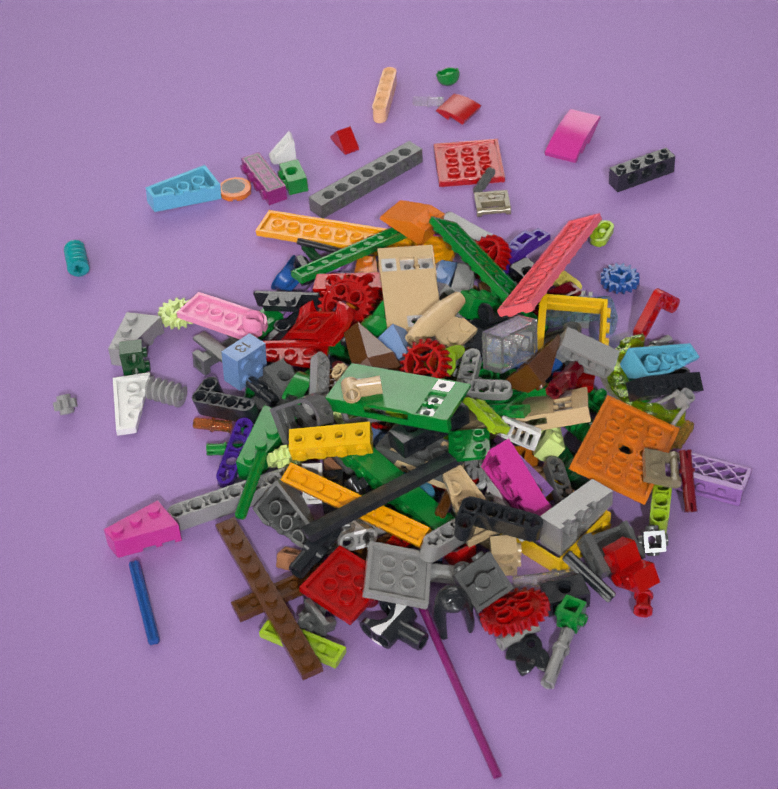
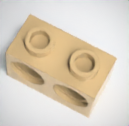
[490,535,522,576]

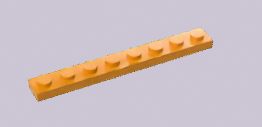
[281,463,432,548]

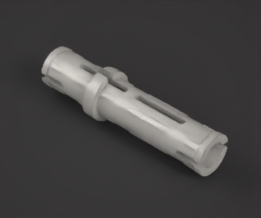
[541,627,575,690]

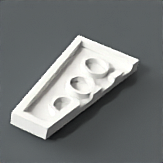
[113,372,151,436]

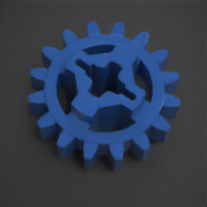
[600,263,640,294]

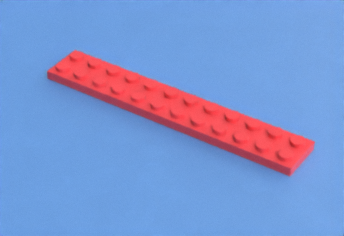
[497,213,602,317]

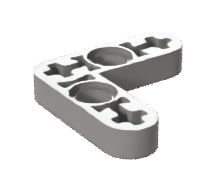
[457,348,513,400]

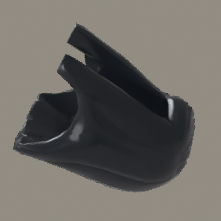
[431,585,475,640]

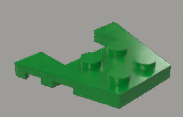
[484,382,550,419]

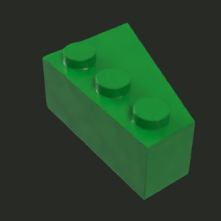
[458,289,503,320]

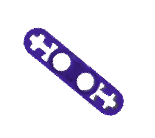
[216,418,253,488]

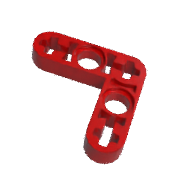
[633,288,680,340]

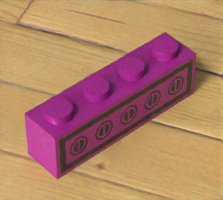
[240,152,287,205]

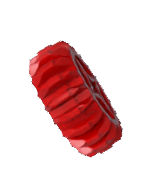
[466,234,512,279]
[399,338,453,379]

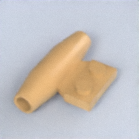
[405,292,478,349]

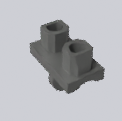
[297,598,337,638]

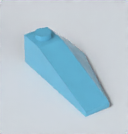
[620,343,699,379]

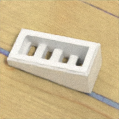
[497,415,541,451]

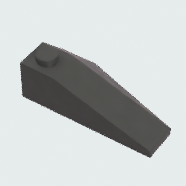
[253,480,315,548]

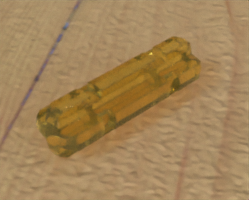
[671,420,694,450]

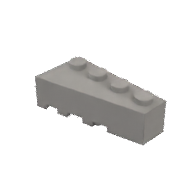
[540,479,613,556]

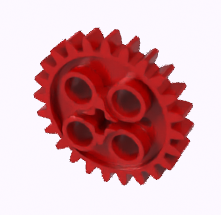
[317,274,376,329]
[479,587,551,638]

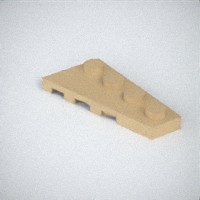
[442,465,498,547]

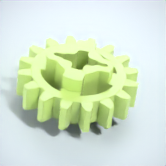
[158,298,193,330]
[266,445,308,469]

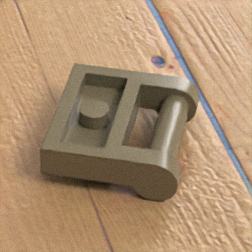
[474,190,511,217]
[642,448,682,489]

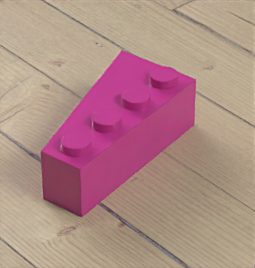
[481,438,552,516]

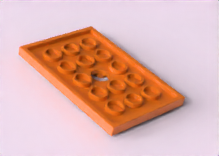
[569,395,680,505]

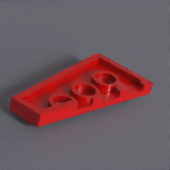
[263,340,330,368]

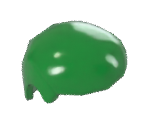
[436,67,460,86]

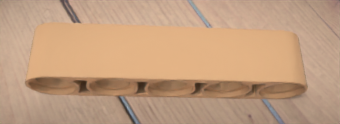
[372,67,397,123]

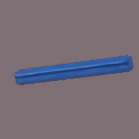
[128,560,160,646]

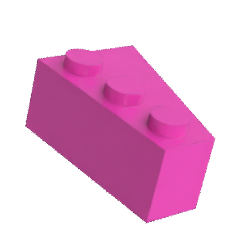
[104,500,182,558]

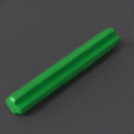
[235,450,267,520]

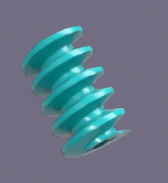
[63,240,90,277]

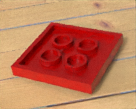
[299,545,375,626]

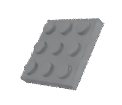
[362,541,432,610]

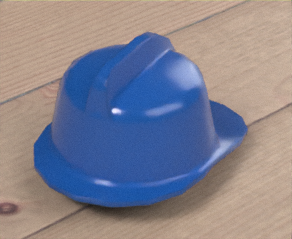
[271,255,299,292]

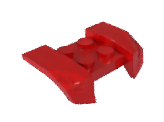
[281,300,353,346]

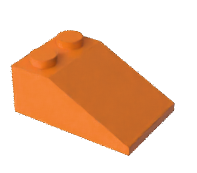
[380,200,445,246]

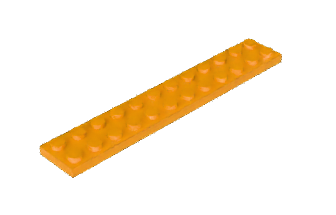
[255,210,456,264]

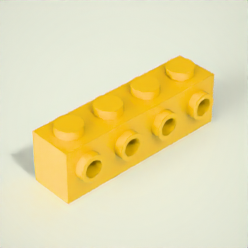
[289,422,373,461]

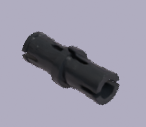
[244,376,279,407]

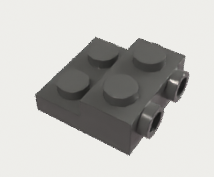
[451,551,514,613]

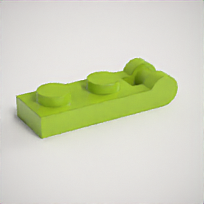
[463,397,511,435]

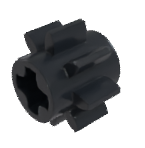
[343,475,368,495]

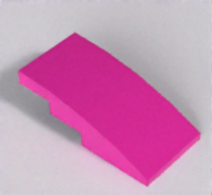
[545,109,601,163]

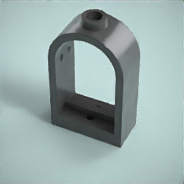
[270,393,334,445]

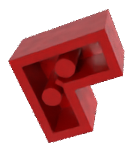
[602,537,660,594]

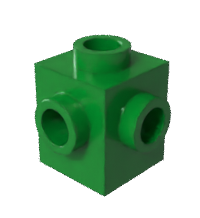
[555,594,588,634]

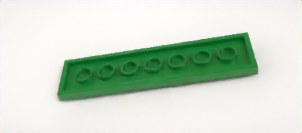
[429,216,517,303]

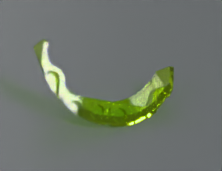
[606,334,686,427]

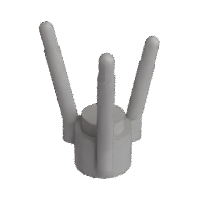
[654,388,695,426]

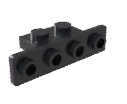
[253,291,322,312]

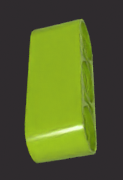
[649,484,672,533]

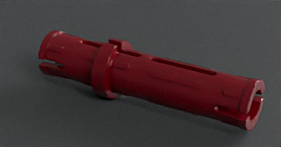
[678,449,698,513]

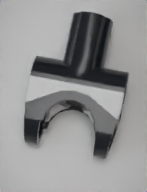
[360,601,429,651]

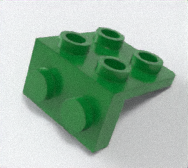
[448,428,492,462]

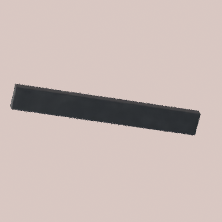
[301,452,459,543]

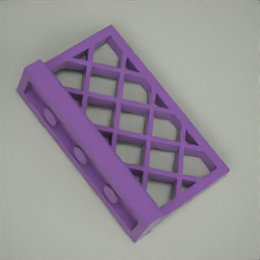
[665,448,752,506]

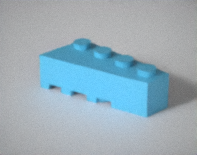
[145,165,221,212]

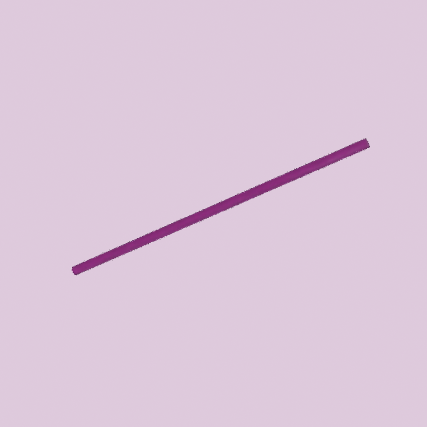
[418,608,502,779]

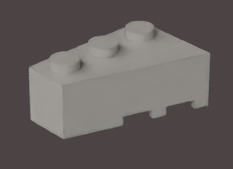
[108,312,164,366]
[555,327,620,378]

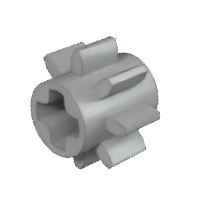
[53,394,78,415]

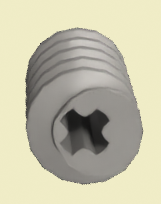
[145,376,187,408]

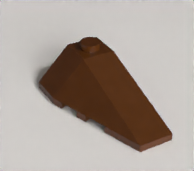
[344,322,402,371]
[504,335,561,393]

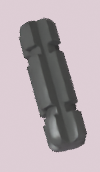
[473,167,495,193]

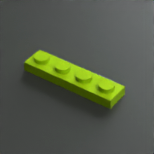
[259,620,347,669]

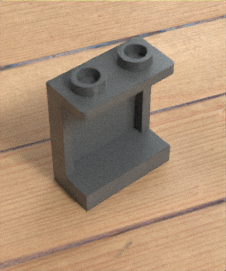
[577,520,646,579]

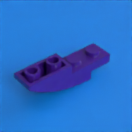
[503,228,551,274]

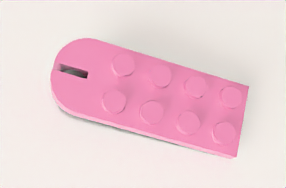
[176,292,268,339]

